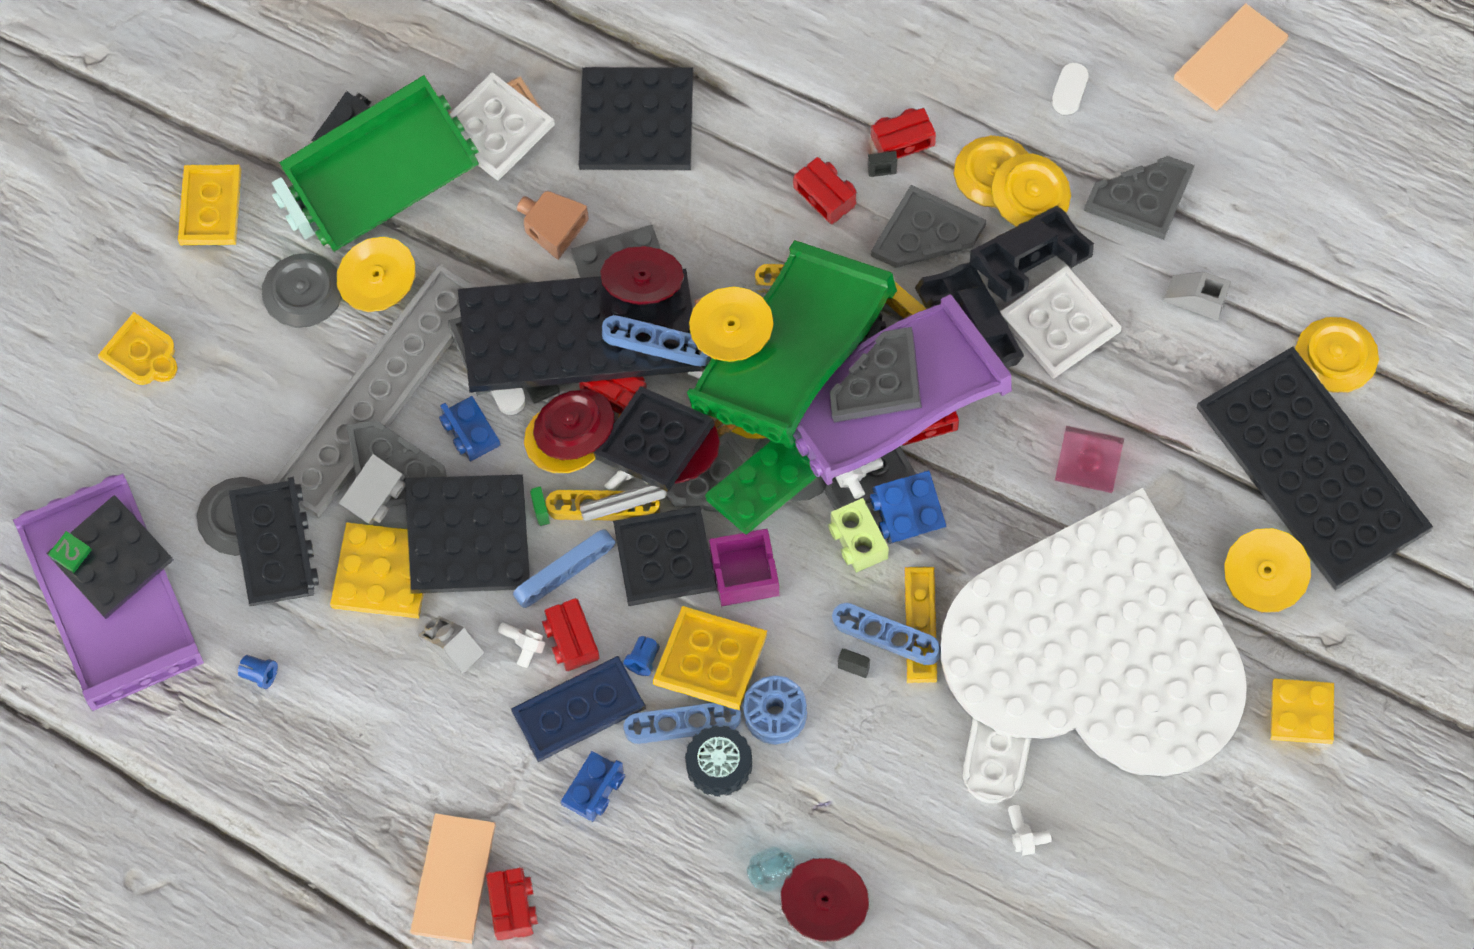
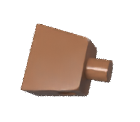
[517,191,589,260]

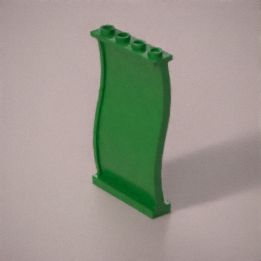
[687,240,897,446]

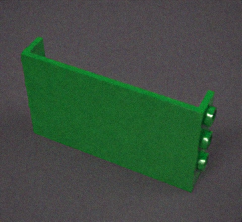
[279,75,479,252]

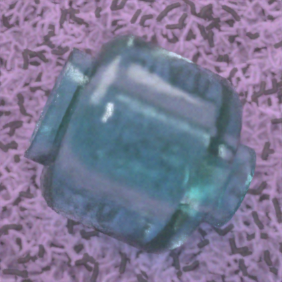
[747,846,795,892]

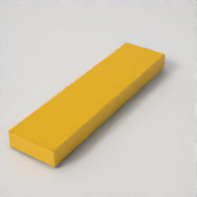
[904,567,937,683]

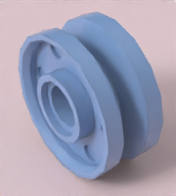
[743,675,807,745]

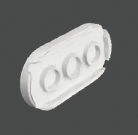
[963,718,1031,804]

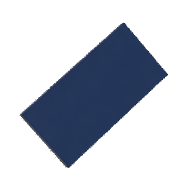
[511,656,646,763]

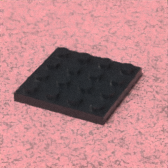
[578,67,693,170]
[405,474,530,594]

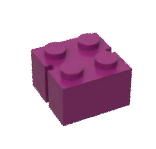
[709,528,780,607]

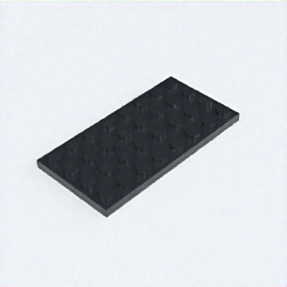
[458,268,701,393]
[1197,346,1433,590]

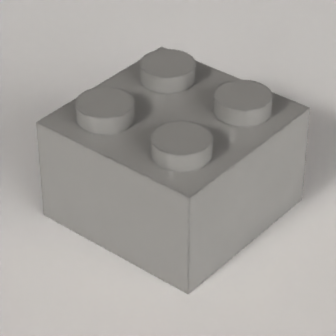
[339,454,406,525]

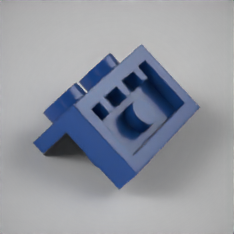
[439,396,501,462]
[561,751,625,822]

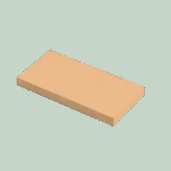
[1174,3,1289,111]
[410,813,496,943]

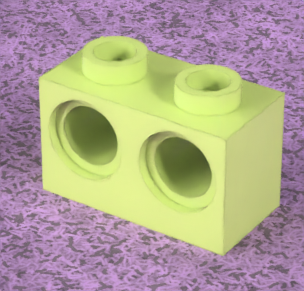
[828,498,889,573]

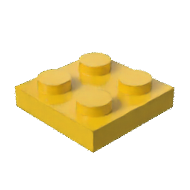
[1271,678,1334,744]

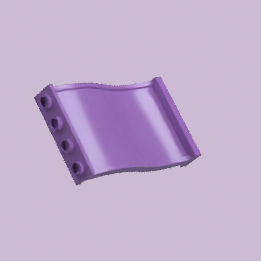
[793,294,1012,486]
[13,473,204,711]

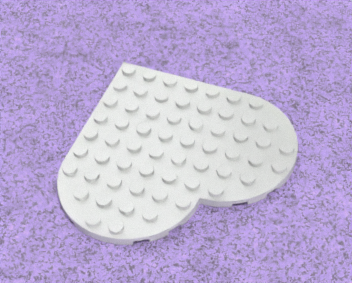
[940,488,1246,776]

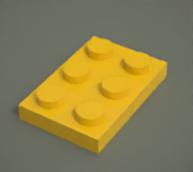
[178,165,241,245]

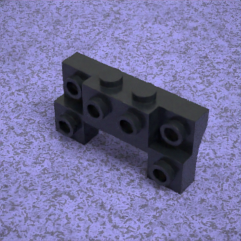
[969,205,1094,303]
[915,262,1024,368]

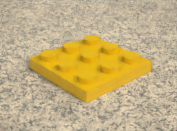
[330,522,424,619]
[653,606,767,710]

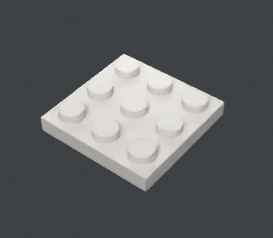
[449,72,555,181]
[1000,266,1121,379]

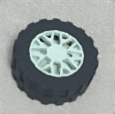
[685,725,753,797]

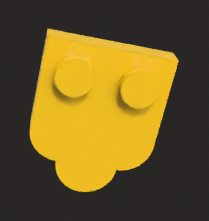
[98,312,178,385]

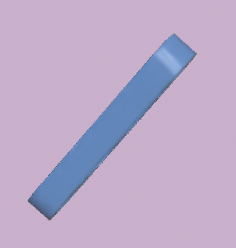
[602,315,712,366]
[513,529,616,608]
[832,603,941,665]
[624,703,741,744]

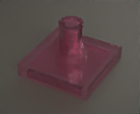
[1055,425,1125,493]

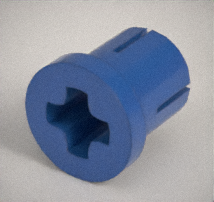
[623,636,660,676]
[238,655,278,689]

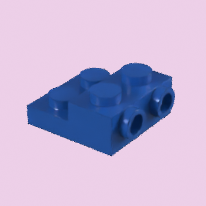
[870,470,947,544]

